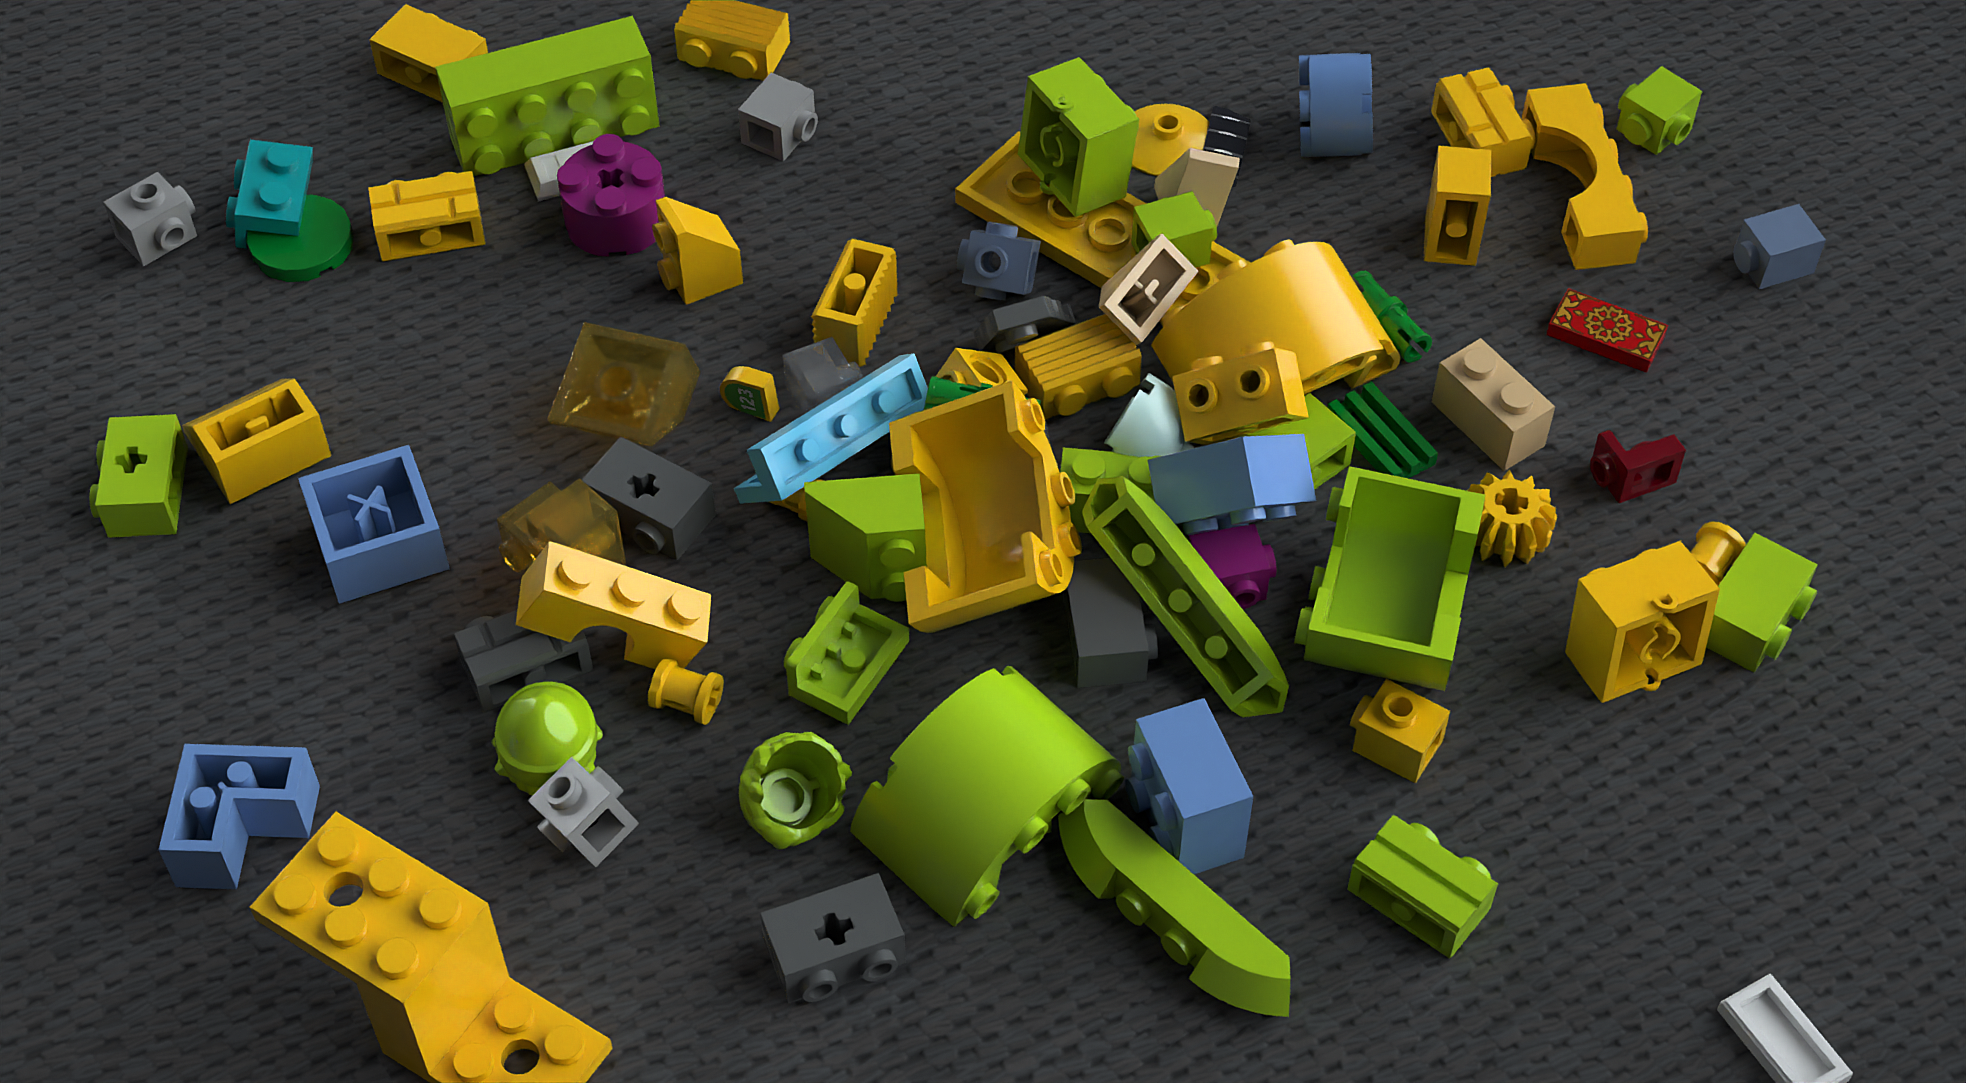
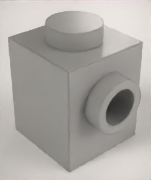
[738,73,818,161]

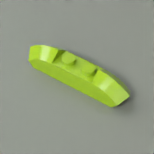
[1082,476,1289,718]
[1058,799,1291,1017]

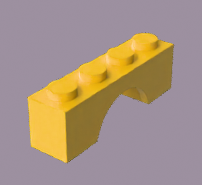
[1521,83,1648,270]

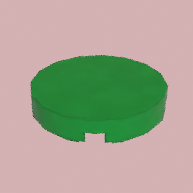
[246,194,354,282]

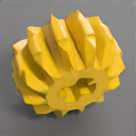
[1467,469,1557,567]

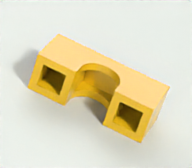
[515,541,711,669]

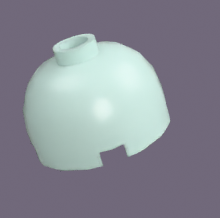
[1104,373,1194,457]

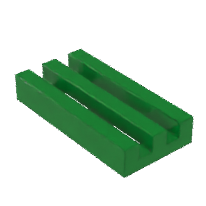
[1327,381,1438,479]

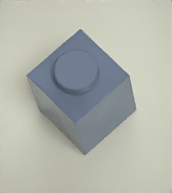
[1733,204,1826,289]

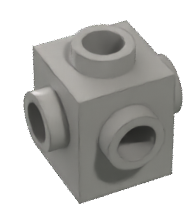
[103,172,197,267]
[528,757,639,867]

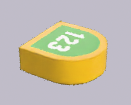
[720,366,780,422]

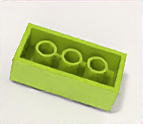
[435,16,660,176]

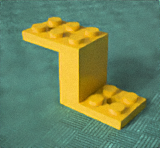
[250,811,613,1083]

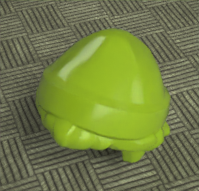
[491,682,603,796]
[739,732,852,850]

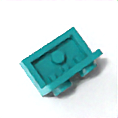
[226,139,313,248]

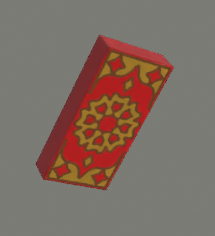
[1546,288,1668,373]

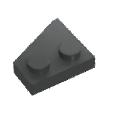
[974,296,1076,355]

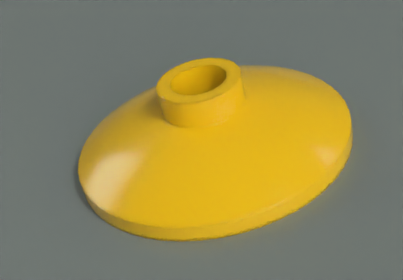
[1132,104,1209,176]

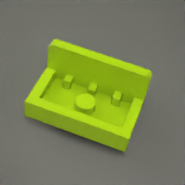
[784,581,909,725]

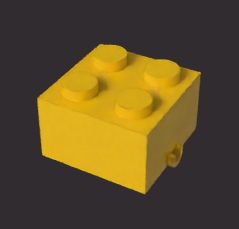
[1565,541,1720,703]

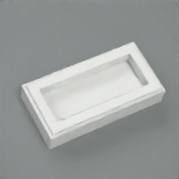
[1717,973,1853,1083]

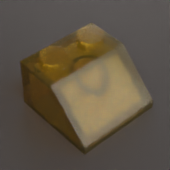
[547,322,701,446]

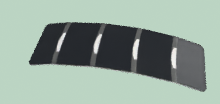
[1203,106,1251,187]

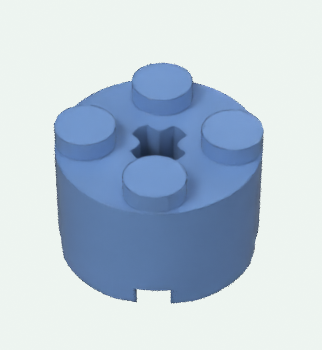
[1299,53,1373,157]

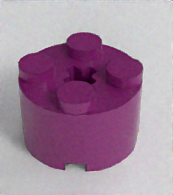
[557,134,665,256]

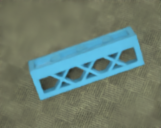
[734,353,928,504]

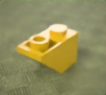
[652,197,743,305]

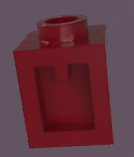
[1590,430,1686,503]

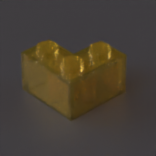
[497,478,626,573]

